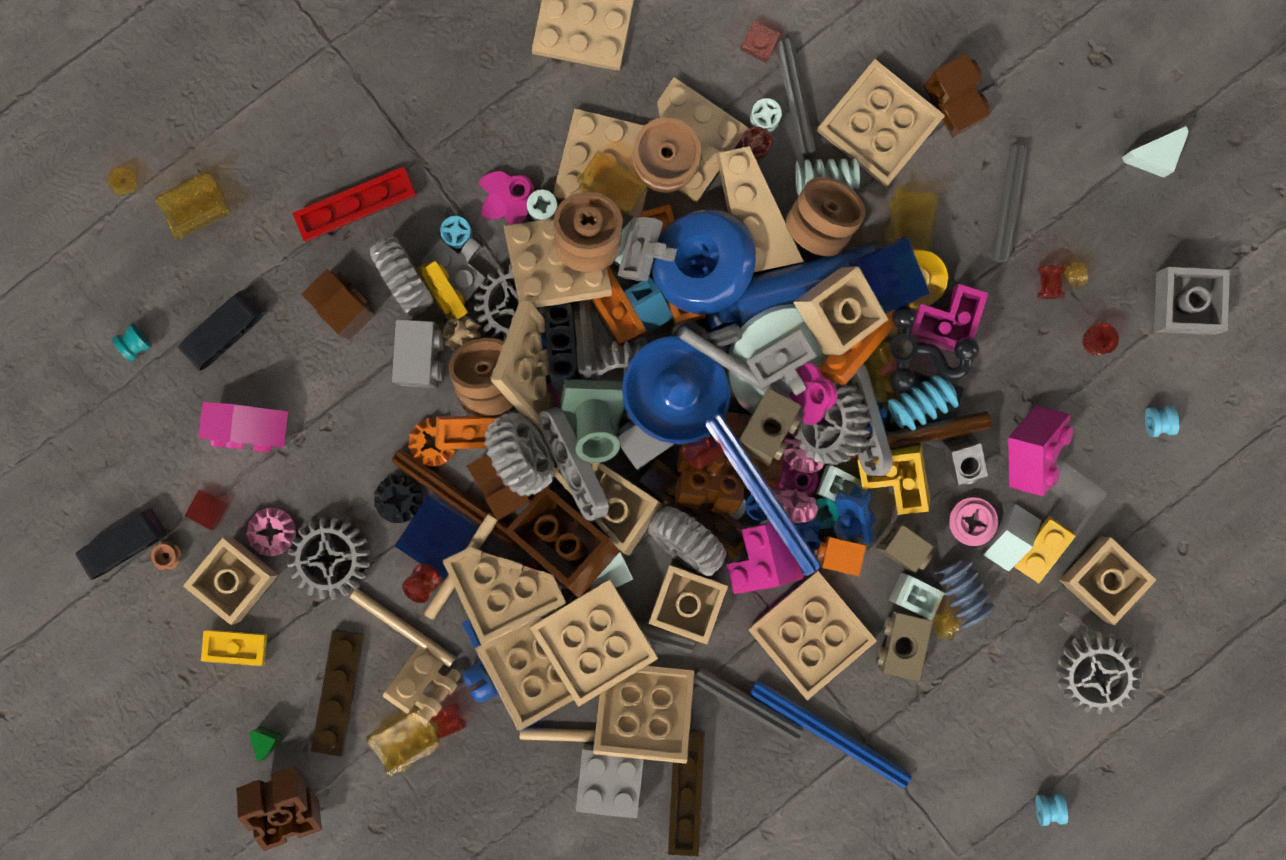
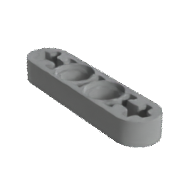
[847,364,893,476]
[538,407,609,521]

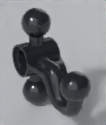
[889,305,979,392]

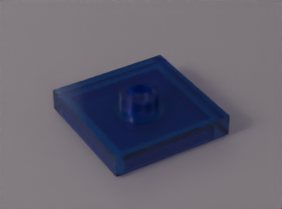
[849,236,930,314]
[394,495,478,580]

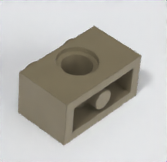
[739,388,802,467]
[876,524,934,572]
[876,611,933,682]

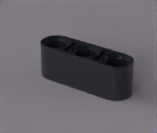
[178,290,265,371]
[545,303,579,392]
[75,508,168,580]

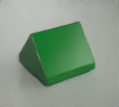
[249,726,283,762]

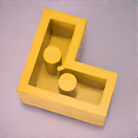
[858,444,930,515]

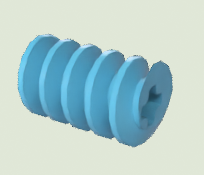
[888,375,959,431]

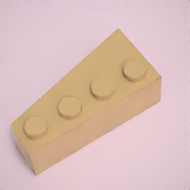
[717,146,804,272]
[548,447,663,556]

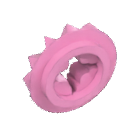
[783,429,825,473]
[773,487,818,523]
[949,497,998,546]
[246,508,296,556]

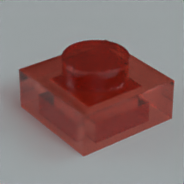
[740,20,781,63]
[681,436,725,470]
[185,489,229,530]

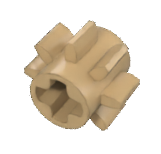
[443,315,481,352]

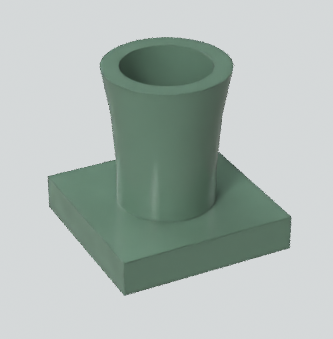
[559,379,624,463]

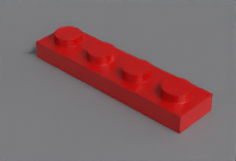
[292,166,417,242]

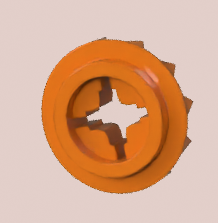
[408,418,456,466]

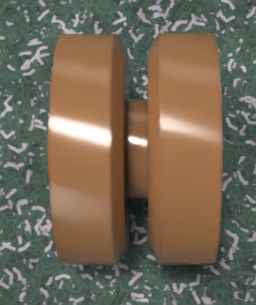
[632,117,702,193]
[786,177,866,256]
[554,191,623,273]
[449,338,513,417]

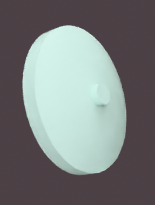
[726,304,830,415]

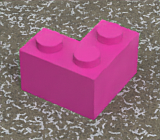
[910,284,988,352]
[198,402,288,452]
[1008,405,1073,497]
[727,522,803,594]

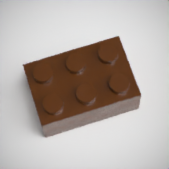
[504,487,620,598]

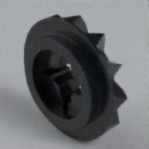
[374,475,423,523]

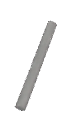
[679,327,788,398]

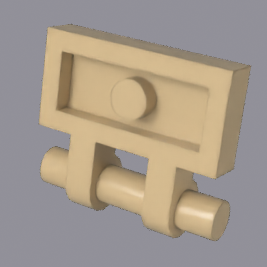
[383,646,461,724]

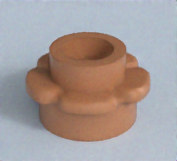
[151,540,181,570]

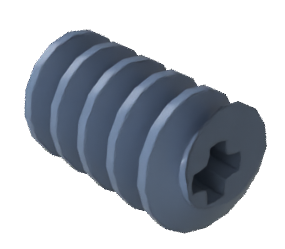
[934,559,995,628]

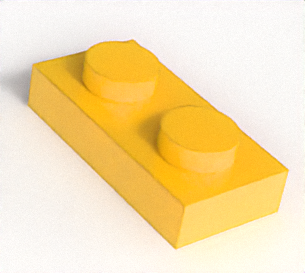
[416,261,468,320]
[1014,516,1076,583]
[201,630,267,666]

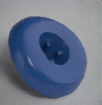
[651,209,756,314]
[622,336,730,444]

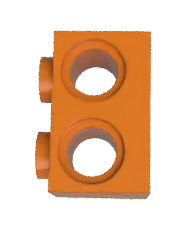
[813,535,866,576]

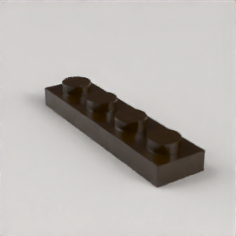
[637,459,746,560]
[311,630,364,757]
[668,730,705,856]

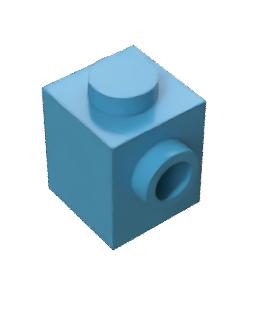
[624,277,673,333]

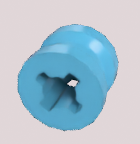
[440,216,473,250]
[1145,405,1179,437]
[1035,793,1068,826]

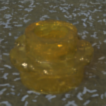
[108,166,138,196]
[1064,259,1088,289]
[933,610,959,640]

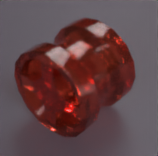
[740,126,772,161]
[1082,324,1119,356]
[402,564,441,603]
[431,703,467,738]

